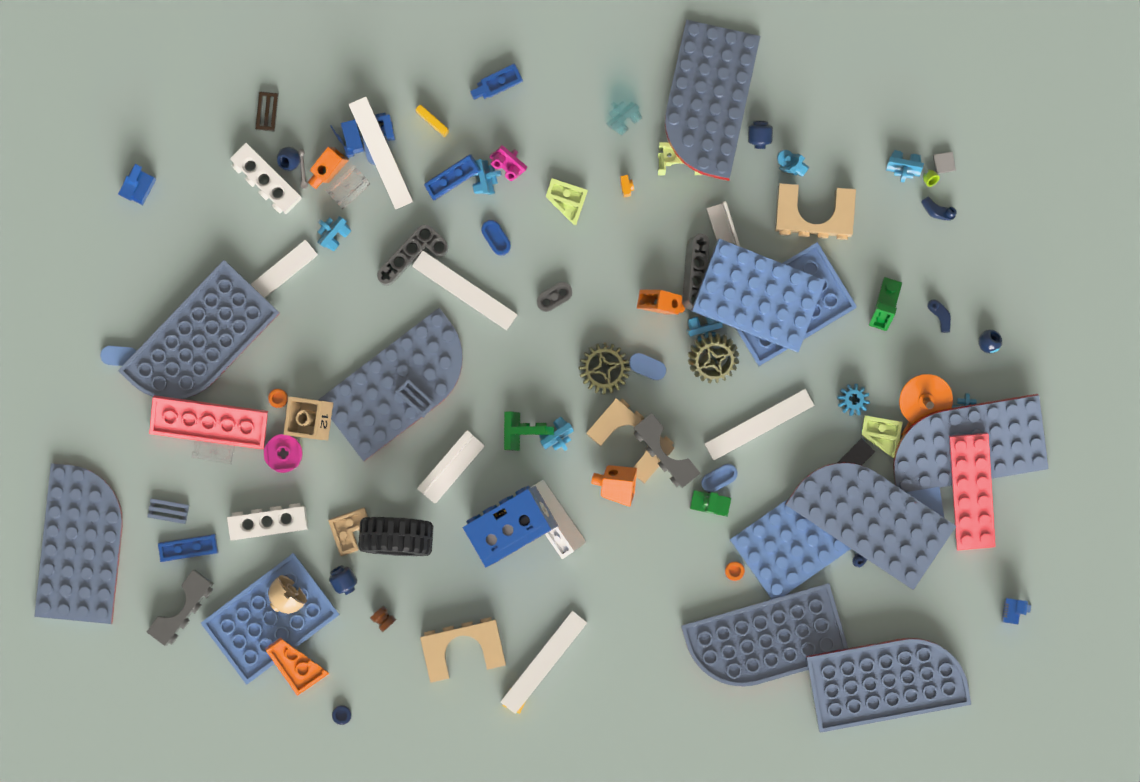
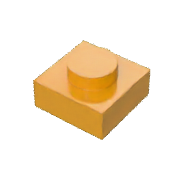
[620,175,634,197]

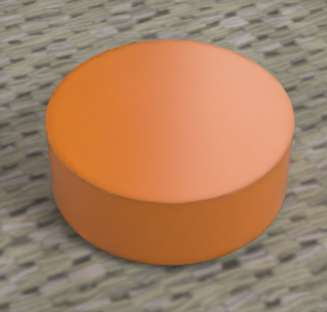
[268,389,288,408]
[725,562,745,581]

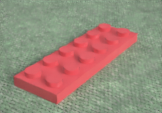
[149,395,268,449]
[949,433,996,550]

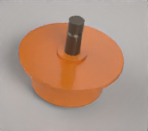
[899,374,953,424]

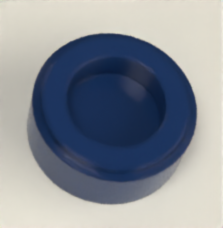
[332,705,352,725]

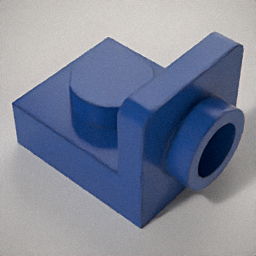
[375,113,396,141]

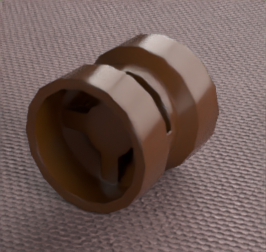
[370,605,397,632]

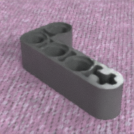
[377,225,448,286]
[682,234,709,310]

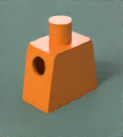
[308,147,349,189]
[637,290,685,315]
[591,465,637,506]

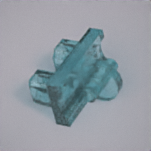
[606,101,642,135]

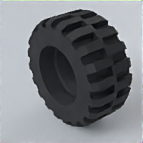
[358,517,434,556]

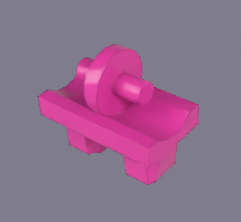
[489,145,527,181]

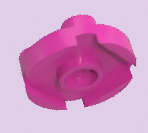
[264,434,303,473]

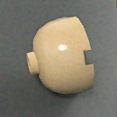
[268,575,307,614]

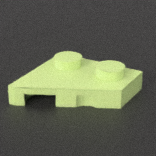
[546,178,588,226]
[861,416,903,458]

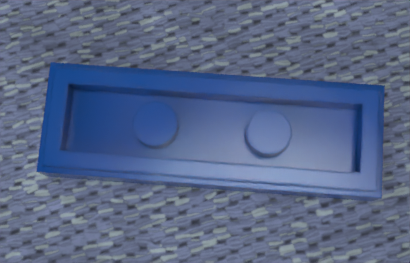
[424,154,481,201]
[158,534,218,562]

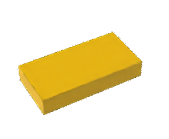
[415,105,449,138]

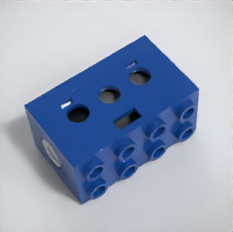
[462,485,558,568]

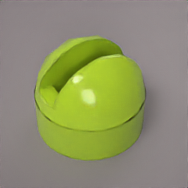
[923,170,940,187]

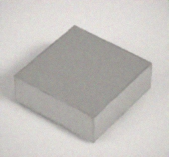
[933,152,956,174]

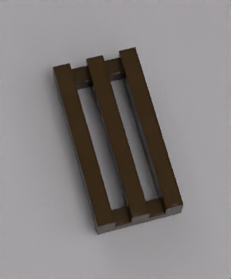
[255,92,279,132]

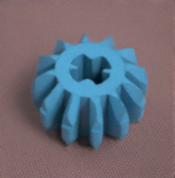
[837,384,870,416]

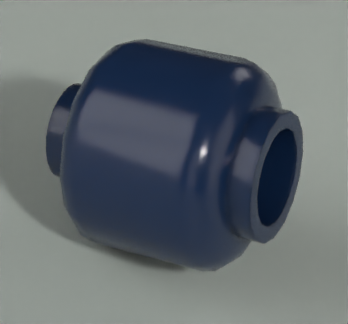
[748,121,773,149]
[329,565,358,595]

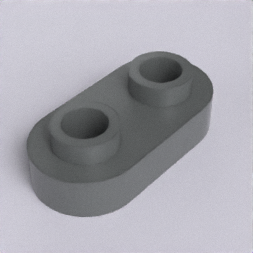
[537,282,572,312]

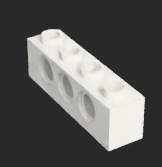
[230,143,302,214]
[227,503,308,541]

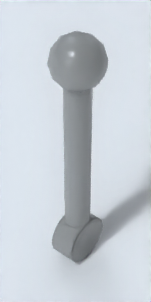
[298,149,308,189]

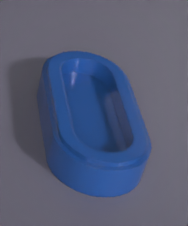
[481,220,511,256]

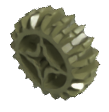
[688,332,739,383]
[579,343,631,395]

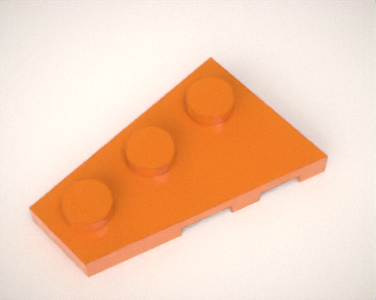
[265,638,329,696]

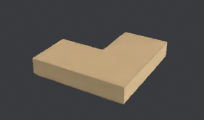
[328,507,368,556]

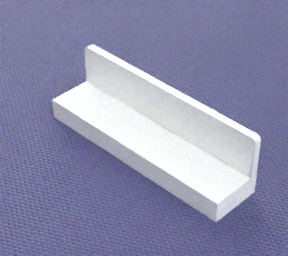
[706,201,740,247]
[417,430,484,503]
[530,480,586,559]

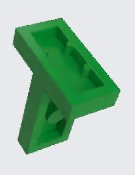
[869,277,902,331]
[504,411,554,451]
[690,490,731,517]

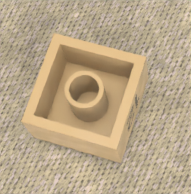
[283,397,333,441]

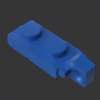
[470,64,523,100]

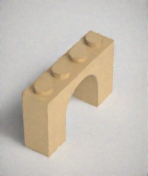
[775,183,856,240]
[586,398,675,484]
[420,617,506,683]

